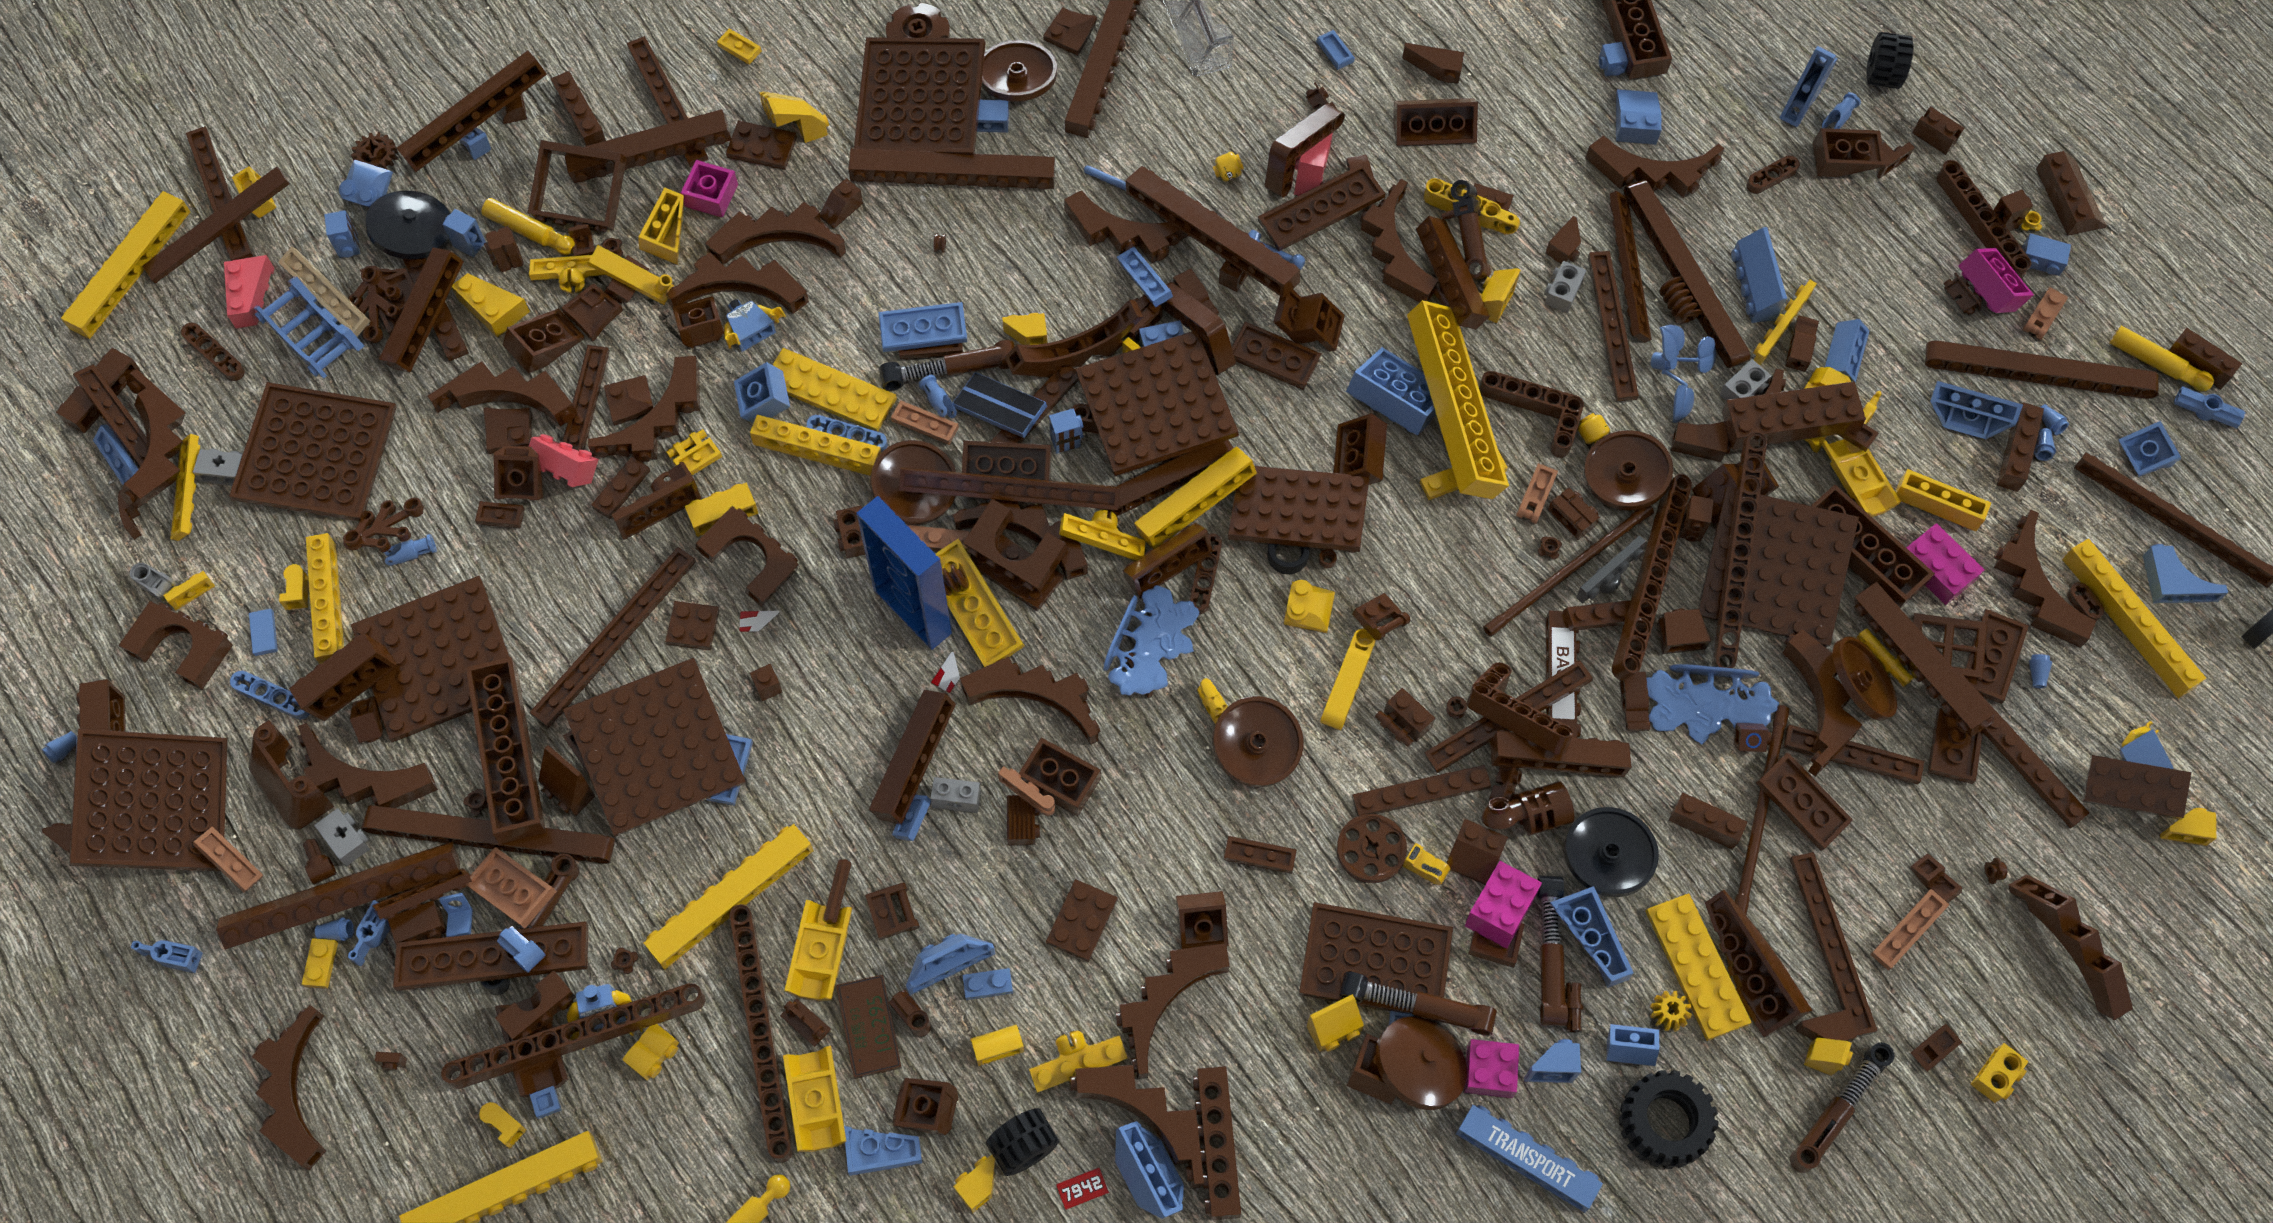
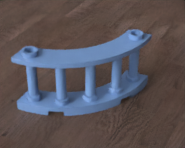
[254,276,364,378]

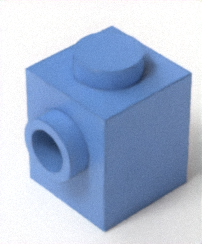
[1599,42,1628,76]

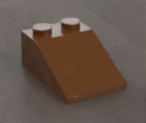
[1812,128,1886,177]
[503,308,584,374]
[538,745,595,816]

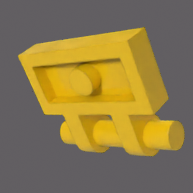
[666,429,722,475]

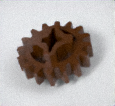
[351,132,398,170]

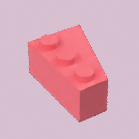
[1294,133,1333,196]
[224,255,275,328]
[529,434,599,487]

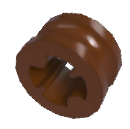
[934,233,946,253]
[1446,696,1467,719]

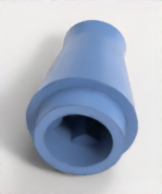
[2041,404,2069,435]
[2034,428,2056,461]
[2029,654,2052,688]
[42,731,77,764]
[315,917,354,941]

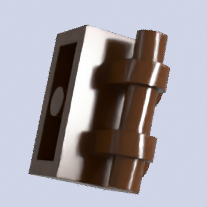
[1375,688,1435,747]

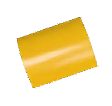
[970,1024,1024,1066]

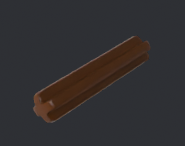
[823,859,851,925]

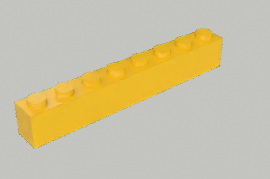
[61,191,190,339]
[2062,538,2206,699]
[644,824,814,970]
[399,1131,603,1223]

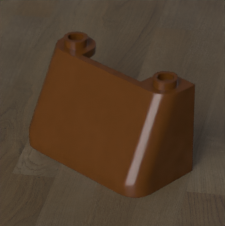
[248,720,334,830]

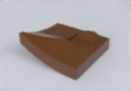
[1043,7,1097,56]
[562,283,623,341]
[604,375,654,426]
[483,407,532,454]

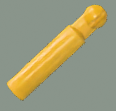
[481,198,575,256]
[2109,325,2214,392]
[726,1174,790,1223]

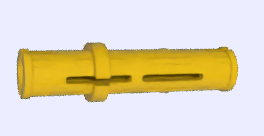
[1856,628,1914,687]

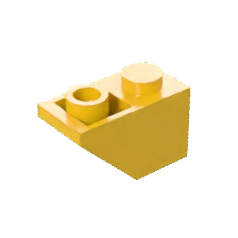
[1002,313,1047,345]
[1804,1038,1853,1076]
[953,1155,996,1213]

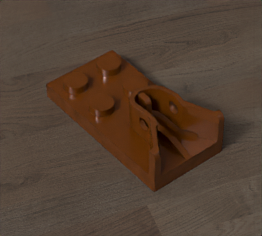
[611,462,702,540]

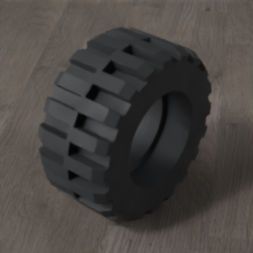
[1619,1070,1719,1169]

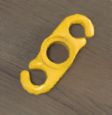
[1863,391,1882,424]

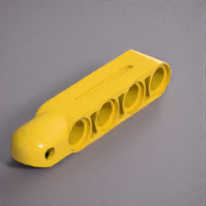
[1424,178,1520,234]
[1320,628,1376,731]

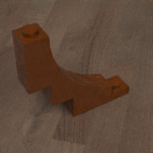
[427,361,578,427]
[120,369,186,509]
[1782,629,1862,777]
[2008,874,2133,1021]
[1069,1065,1204,1189]

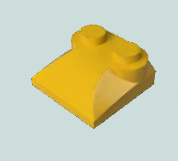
[1283,580,1335,633]

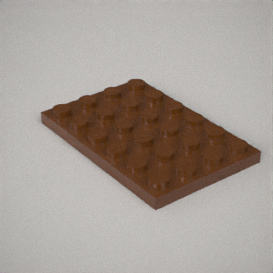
[1228,466,1370,552]
[1299,902,1453,1018]

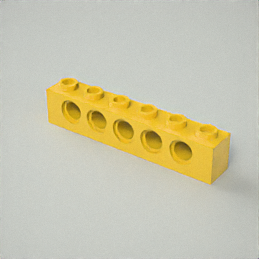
[750,415,881,476]
[306,533,344,664]

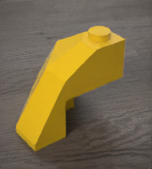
[759,91,829,143]

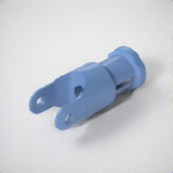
[1822,92,1861,129]
[919,375,957,418]
[384,534,437,566]

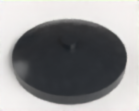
[366,190,450,259]
[1564,807,1659,897]

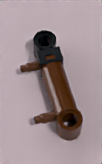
[1441,180,1491,282]

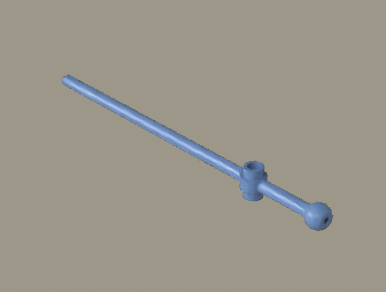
[1084,165,1305,270]

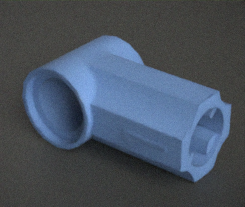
[497,927,546,973]

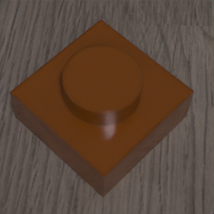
[374,1052,407,1071]

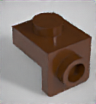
[568,224,595,256]

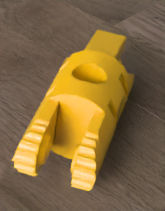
[1197,678,1228,724]

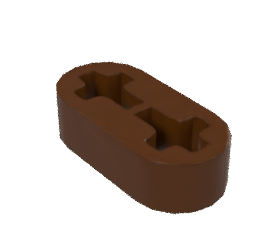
[2067,582,2104,621]

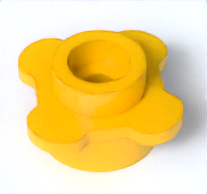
[2021,211,2042,231]

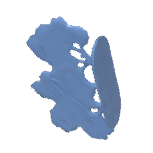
[1103,585,1199,695]
[1646,664,1779,745]

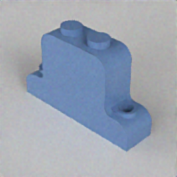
[1779,46,1838,127]

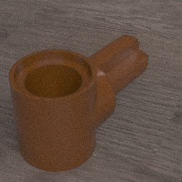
[303,838,337,885]

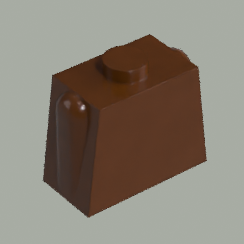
[1658,608,1711,654]

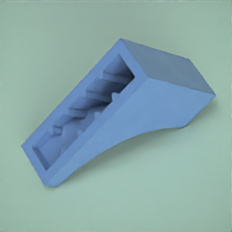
[2143,544,2228,603]

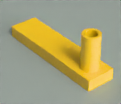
[587,245,674,305]

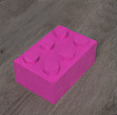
[1958,248,2034,313]
[1906,523,1985,606]
[1465,861,1542,949]

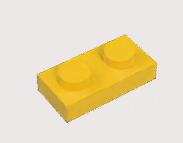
[717,28,762,65]
[163,571,215,610]
[301,938,338,989]

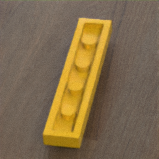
[1753,280,1817,366]
[170,434,200,541]

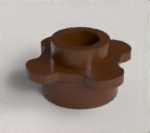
[602,238,623,257]
[1538,536,1562,560]
[463,789,488,816]
[1984,858,2008,884]
[611,947,639,974]

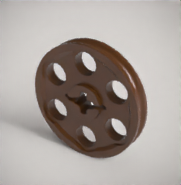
[1337,814,1407,883]

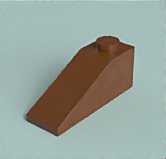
[1402,43,1464,84]

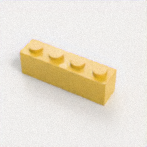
[1895,469,1991,531]

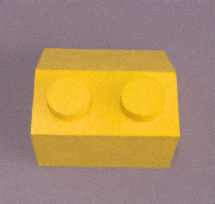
[1479,268,1521,323]
[1306,994,1364,1052]

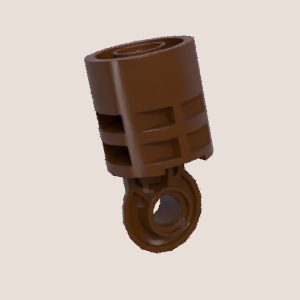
[1481,781,1574,836]

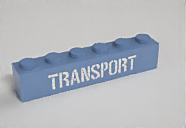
[1456,1105,1603,1213]

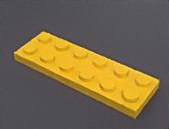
[773,348,897,432]
[935,539,1025,667]
[1645,893,1752,1041]

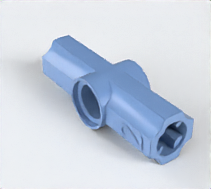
[2174,386,2246,429]

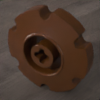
[886,3,950,38]

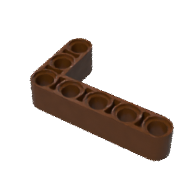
[1265,104,1345,198]
[1160,282,1236,376]
[1479,371,1584,458]
[1466,662,1574,755]

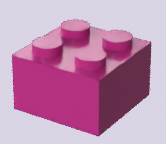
[681,160,738,218]
[1464,1039,1519,1098]

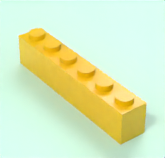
[1134,446,1257,549]

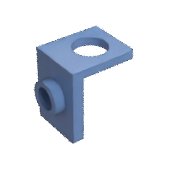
[439,893,473,937]

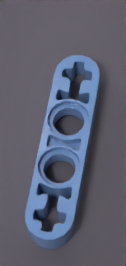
[807,415,888,453]
[230,671,310,720]

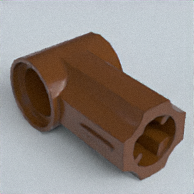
[889,990,931,1037]

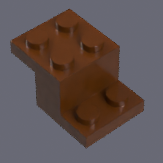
[1273,289,1345,352]
[1692,461,1779,525]

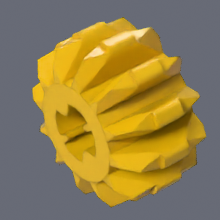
[1650,991,1692,1032]

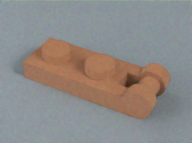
[2022,287,2068,340]
[1516,463,1558,524]
[998,766,1055,816]

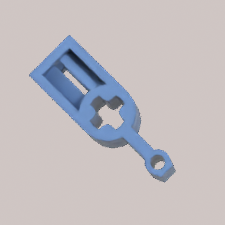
[348,900,391,966]
[131,940,203,973]

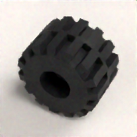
[1866,32,1914,89]
[986,1108,1059,1176]

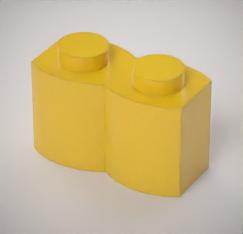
[622,1024,679,1080]

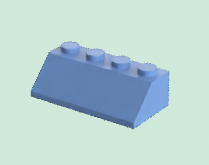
[1731,227,1787,323]

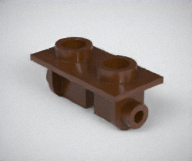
[1306,82,1337,111]
[1944,272,1982,316]
[1489,766,1522,801]
[780,998,831,1047]

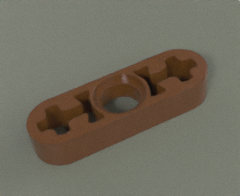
[1746,155,1800,194]

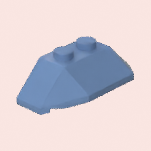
[1930,381,2023,439]
[906,934,995,995]
[1115,1121,1184,1219]

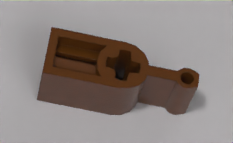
[1173,268,1219,315]
[1785,315,1819,372]
[1619,672,1650,731]

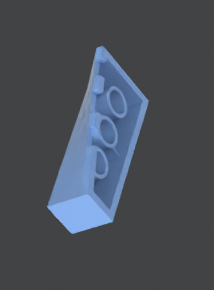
[1550,886,1633,988]

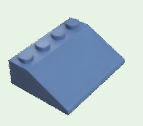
[1346,347,1436,436]

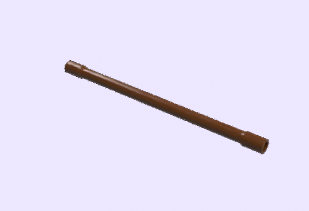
[1483,506,1654,637]
[1735,705,1790,916]

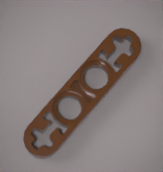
[181,322,245,381]
[1190,533,1222,615]

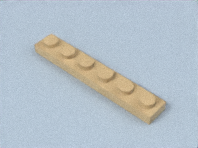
[278,246,370,337]

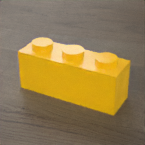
[685,482,759,537]

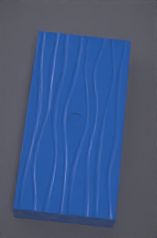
[856,496,952,650]

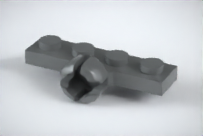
[1576,535,1646,604]

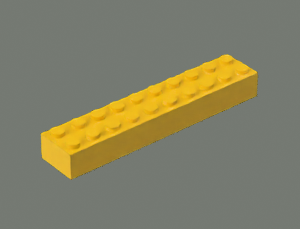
[1407,300,1509,499]

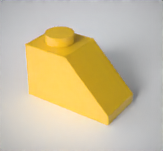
[2160,808,2217,846]

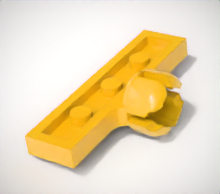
[529,255,606,293]
[1059,509,1146,561]
[1029,1031,1128,1093]

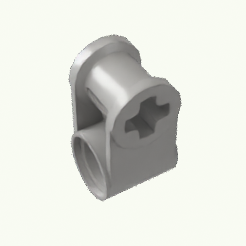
[130,563,177,602]

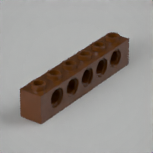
[1193,1066,1241,1221]

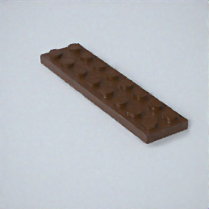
[393,921,589,991]

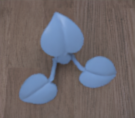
[1651,325,1716,423]

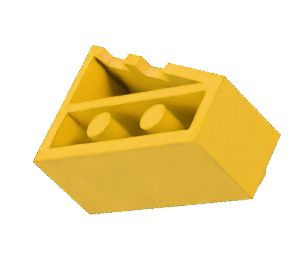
[452,273,530,337]

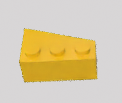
[638,187,684,265]

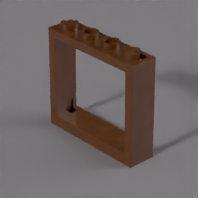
[528,140,627,233]

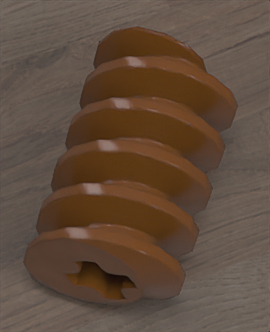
[1659,277,1702,324]
[942,563,969,596]

